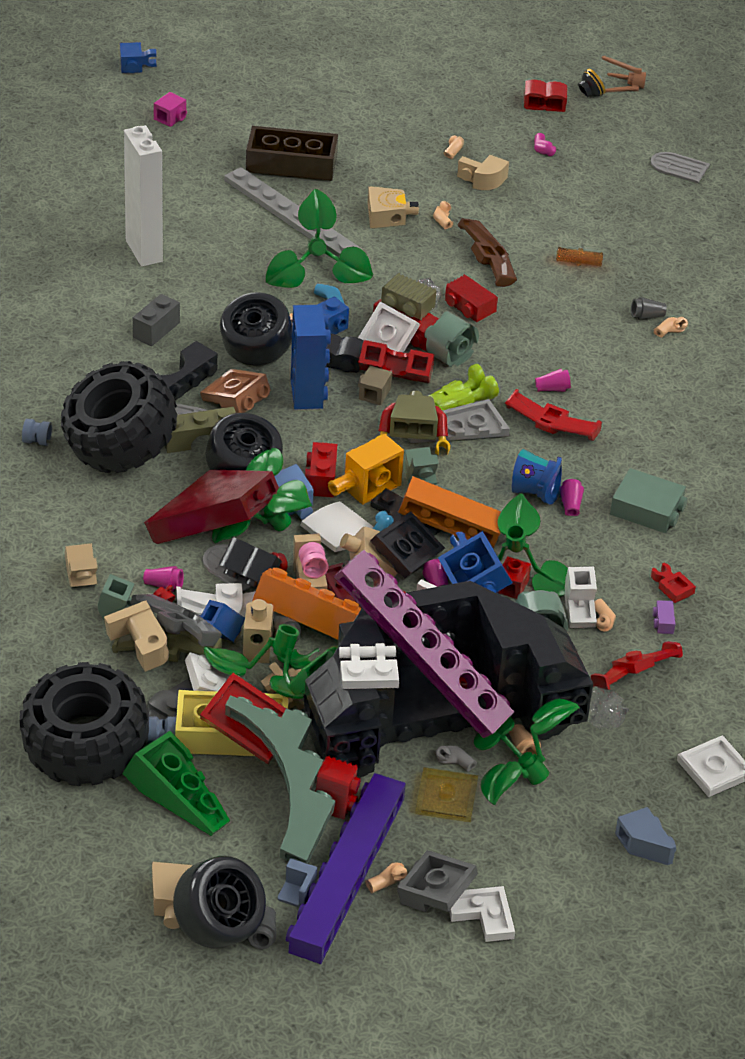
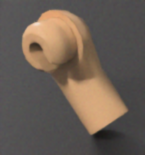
[433,201,453,229]
[654,317,688,338]
[594,599,616,632]

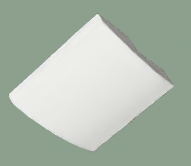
[300,501,373,552]

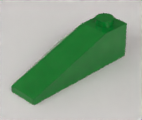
[122,731,230,836]

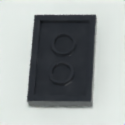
[370,511,445,579]

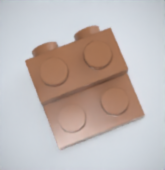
[200,369,271,413]

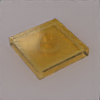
[415,767,479,823]

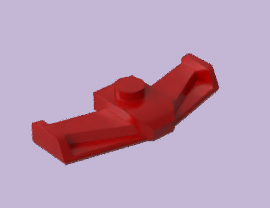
[505,389,602,441]
[590,641,683,690]

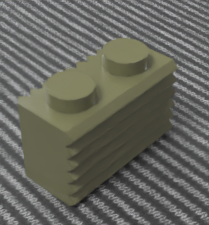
[381,273,436,320]

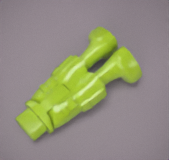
[429,364,499,411]

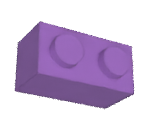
[653,600,675,634]

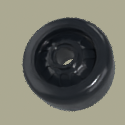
[220,292,292,366]
[205,413,283,470]
[173,856,266,949]

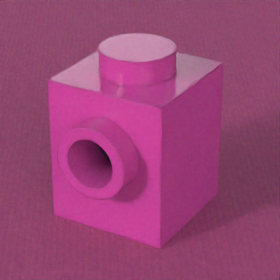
[154,92,187,127]

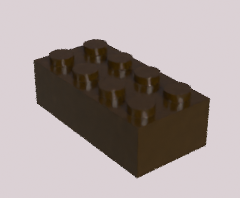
[246,125,338,181]

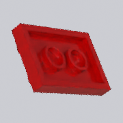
[200,673,286,764]

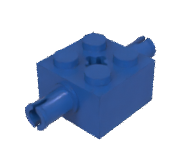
[438,531,513,593]

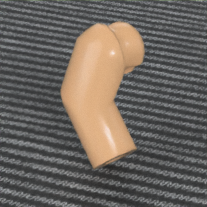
[444,135,464,159]
[365,862,408,893]

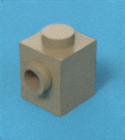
[358,366,392,405]

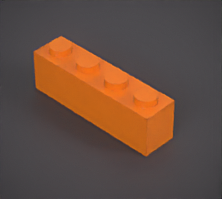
[398,476,501,548]
[252,568,361,639]

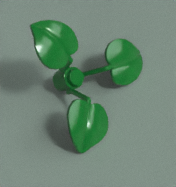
[265,189,373,288]
[212,448,312,544]
[498,493,568,597]
[204,624,319,699]
[473,699,580,805]

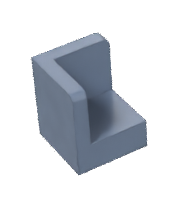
[278,858,317,908]

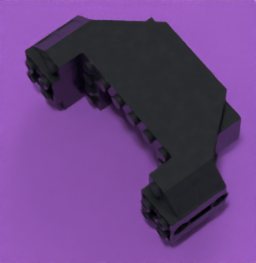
[303,581,593,777]

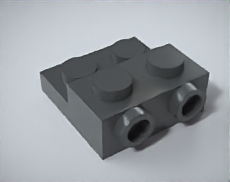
[397,850,478,912]

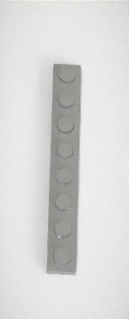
[224,167,362,258]

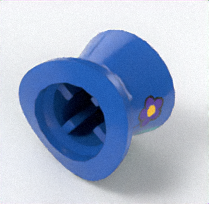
[512,449,562,504]

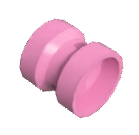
[299,542,328,578]

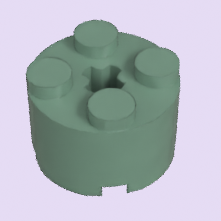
[424,311,479,367]
[516,590,568,632]

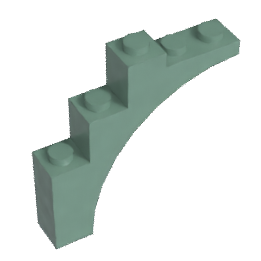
[225,695,335,864]

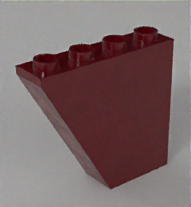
[144,470,279,544]

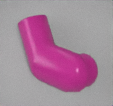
[534,133,556,156]

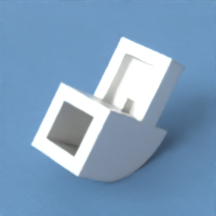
[565,567,597,628]

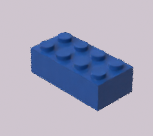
[290,305,331,409]

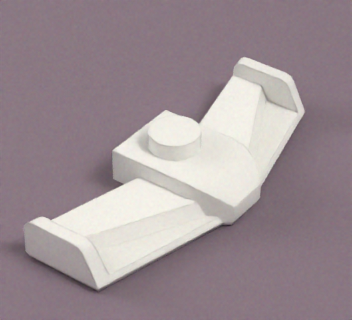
[176,583,256,617]

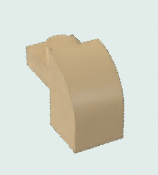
[457,155,509,190]
[65,543,97,587]

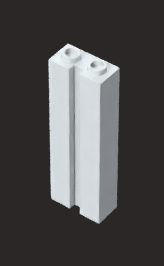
[124,125,163,266]

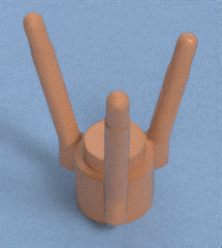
[602,56,646,92]

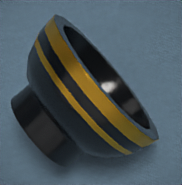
[578,68,606,97]

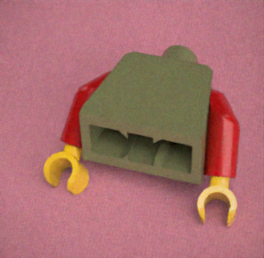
[376,391,451,455]

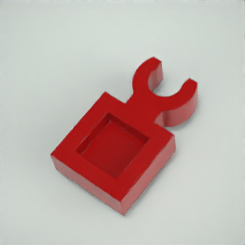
[651,562,696,603]

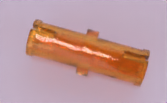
[556,247,603,267]

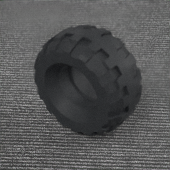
[61,361,178,473]
[19,662,149,786]

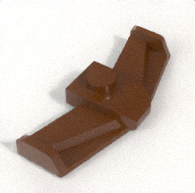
[458,218,517,287]

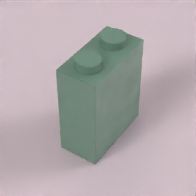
[610,468,688,533]

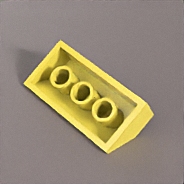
[175,690,288,756]

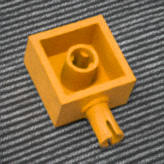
[328,434,404,505]

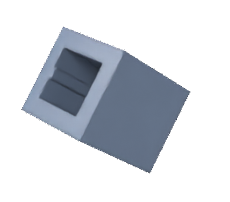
[615,807,676,865]

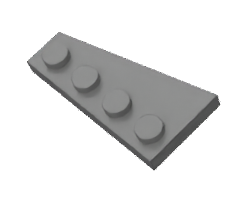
[407,399,510,443]

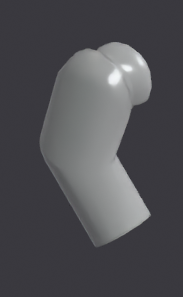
[435,745,477,772]

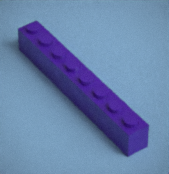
[285,773,406,964]

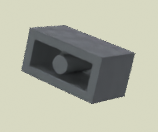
[132,294,180,347]

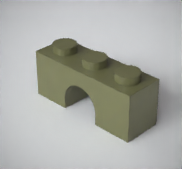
[165,407,236,453]

